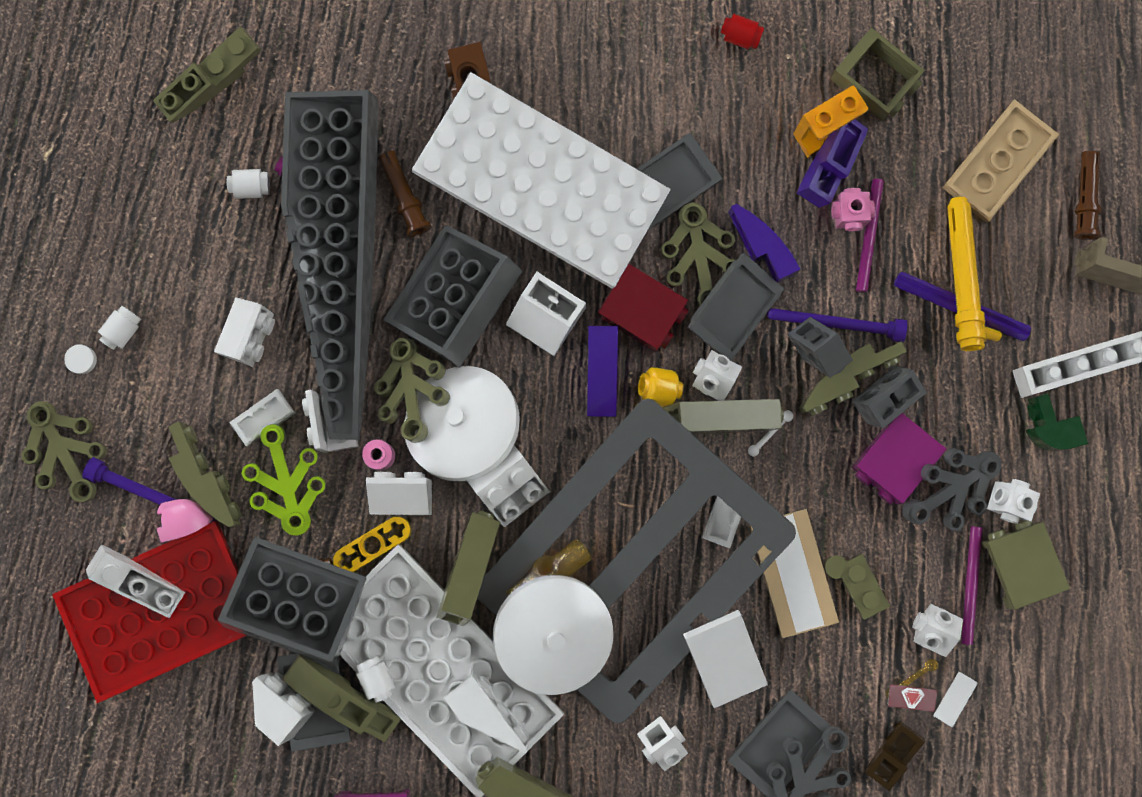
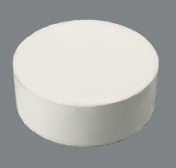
[64,345,97,374]

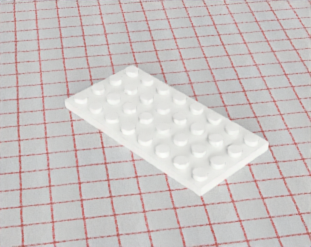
[412,72,671,289]
[340,544,564,797]

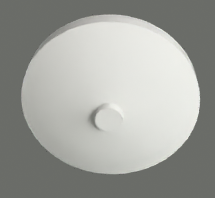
[404,366,520,481]
[493,575,613,695]

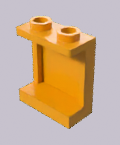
[793,85,868,158]

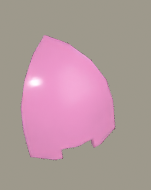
[157,499,213,542]

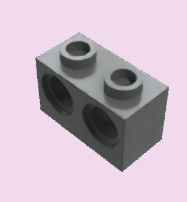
[788,317,853,378]
[852,366,927,428]

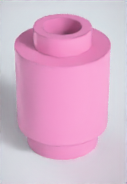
[362,440,395,471]

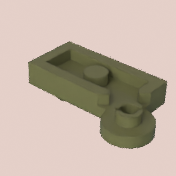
[824,554,890,620]

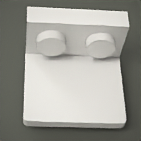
[302,390,359,453]

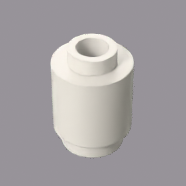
[227,169,270,199]
[98,305,141,350]
[356,655,395,703]

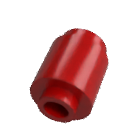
[720,13,764,50]

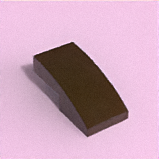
[865,720,925,791]

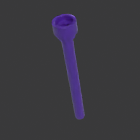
[767,308,907,343]
[82,457,218,524]

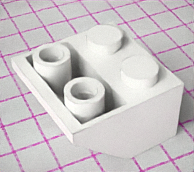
[506,272,586,356]
[214,298,275,367]
[467,446,550,527]
[366,472,432,515]
[252,672,316,746]

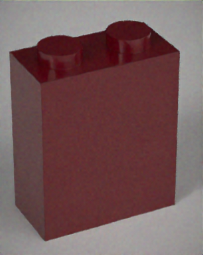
[598,264,689,353]

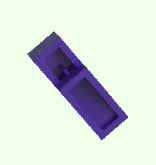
[797,119,868,208]
[728,204,801,283]
[587,326,618,417]

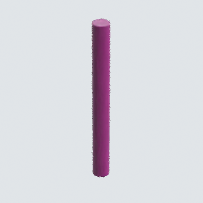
[856,179,884,293]
[961,526,982,645]

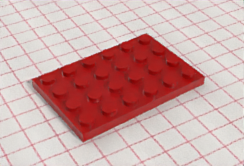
[52,521,247,703]

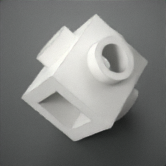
[692,350,742,401]
[987,479,1040,524]
[912,604,963,657]
[637,716,688,772]

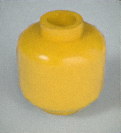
[638,367,683,407]

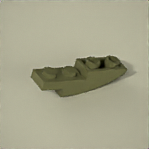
[153,27,262,123]
[800,341,907,416]
[168,422,242,528]
[283,654,401,742]

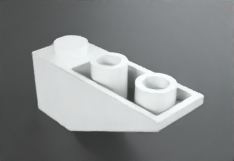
[86,544,185,618]
[444,673,529,752]

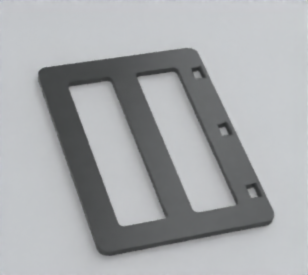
[477,399,796,723]

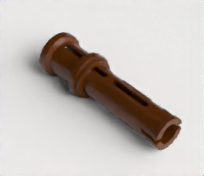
[378,151,431,237]
[1074,151,1102,240]

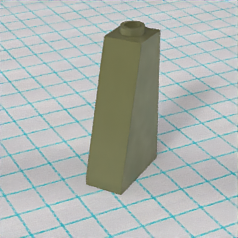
[663,399,784,435]
[436,511,500,627]
[475,757,573,797]

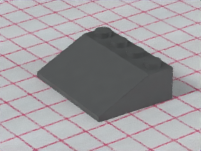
[383,225,522,368]
[218,536,367,668]

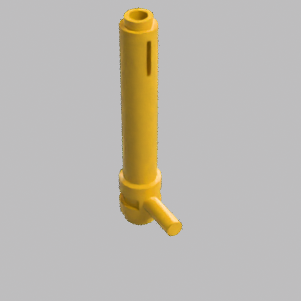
[947,197,1002,352]

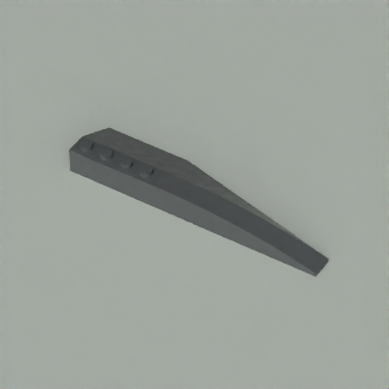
[281,90,379,440]

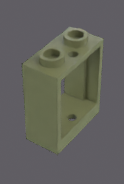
[830,27,925,122]

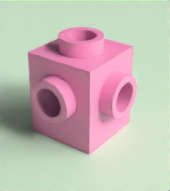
[831,188,875,231]

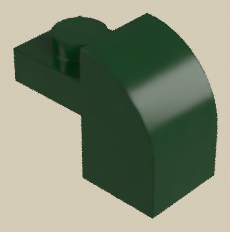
[1026,393,1088,451]

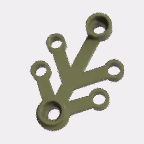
[661,203,735,307]
[374,338,450,443]
[21,401,107,502]

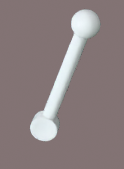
[748,410,794,457]

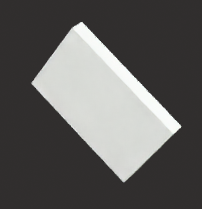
[683,610,768,708]

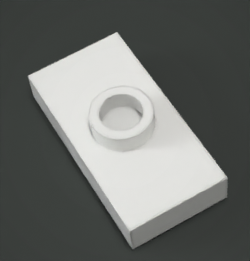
[229,389,295,447]
[702,496,741,548]

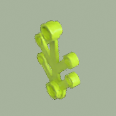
[242,424,326,536]

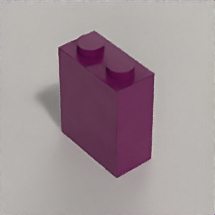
[851,413,947,505]

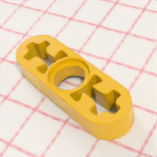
[333,517,412,573]

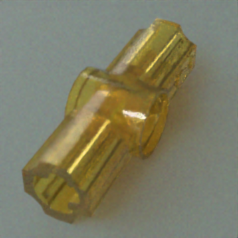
[506,539,592,596]

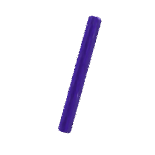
[894,272,1031,341]

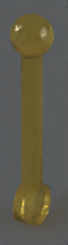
[885,659,938,698]

